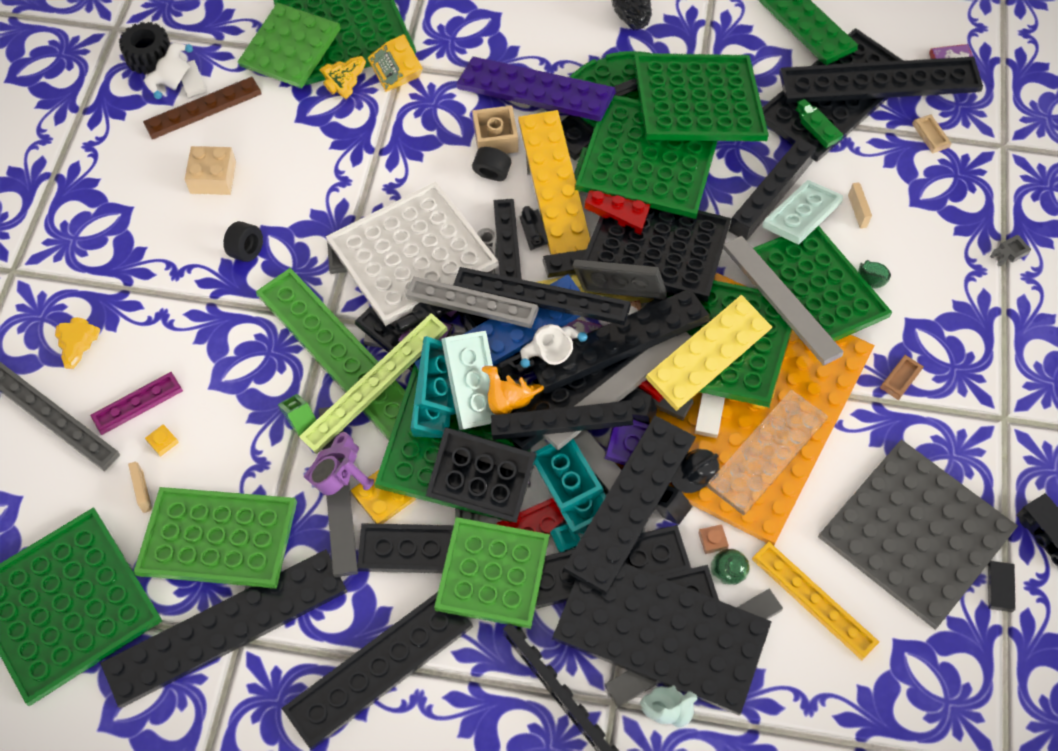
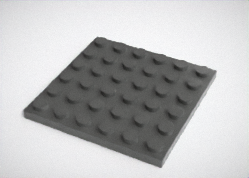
[818,439,1018,630]

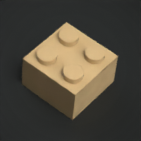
[472,105,518,154]
[185,146,236,195]

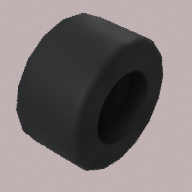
[472,146,512,182]
[223,221,263,262]

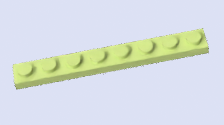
[299,313,448,454]

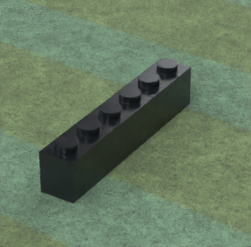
[729,138,817,241]

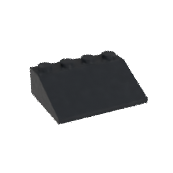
[426,427,538,523]

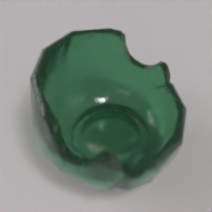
[858,260,891,289]
[711,548,750,585]

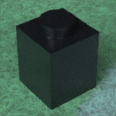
[656,486,693,525]

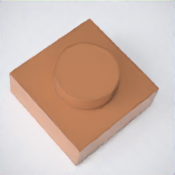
[698,524,729,554]

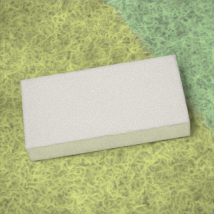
[181,60,207,98]
[694,393,725,438]

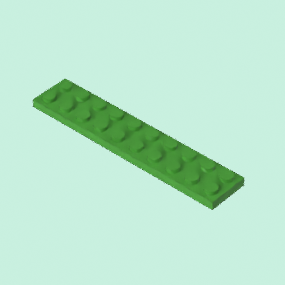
[256,268,405,440]

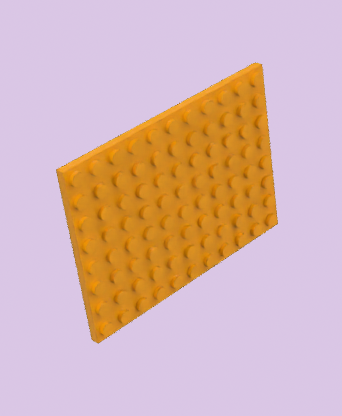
[616,273,875,545]

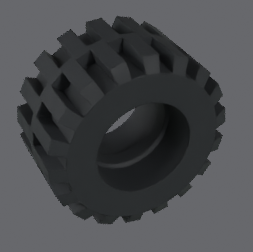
[119,22,171,74]

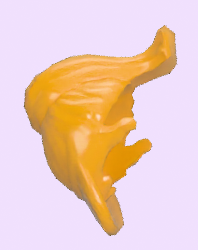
[482,366,544,415]

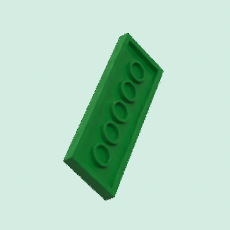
[758,0,858,65]

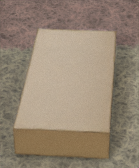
[912,114,952,154]
[848,182,872,229]
[128,461,152,513]

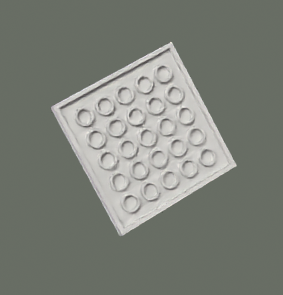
[326,182,499,326]

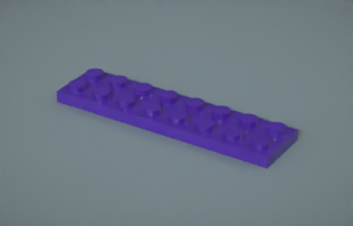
[456,56,616,122]

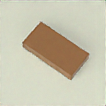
[880,355,924,400]

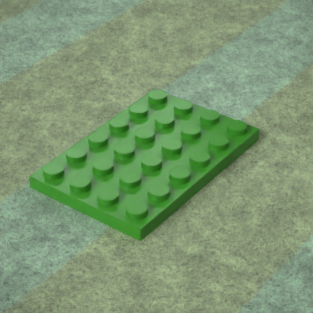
[134,487,297,588]

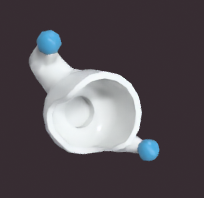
[144,42,193,99]
[520,324,588,368]

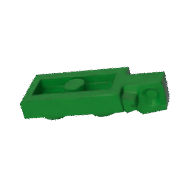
[796,99,843,148]

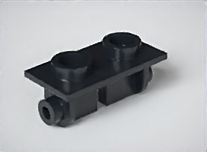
[519,206,548,251]

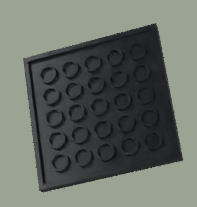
[582,208,731,303]

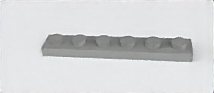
[406,276,539,328]

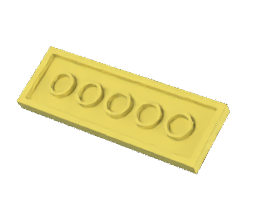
[645,295,772,411]

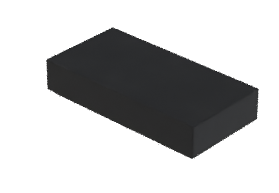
[988,561,1016,612]

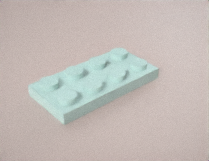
[762,180,843,245]
[441,331,495,430]

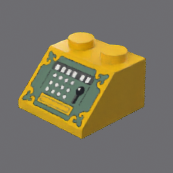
[367,35,423,92]

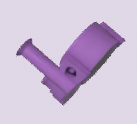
[303,432,374,496]

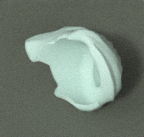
[640,685,697,728]

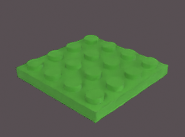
[237,3,341,89]
[434,517,550,629]

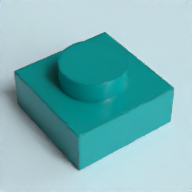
[550,524,580,553]

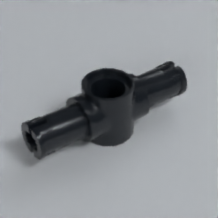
[395,302,453,335]

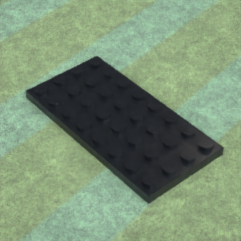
[762,28,904,162]
[552,563,772,716]

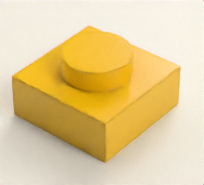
[145,424,179,457]

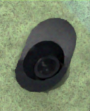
[671,449,720,493]

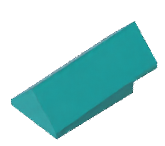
[410,336,456,438]
[534,439,606,534]

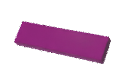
[90,371,183,435]

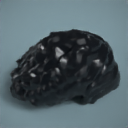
[612,0,652,31]

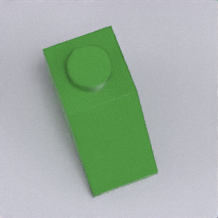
[278,394,316,436]

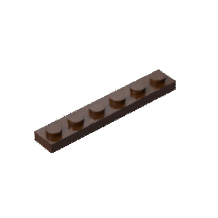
[143,76,261,140]

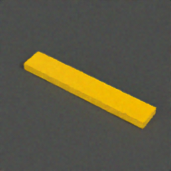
[752,541,879,661]

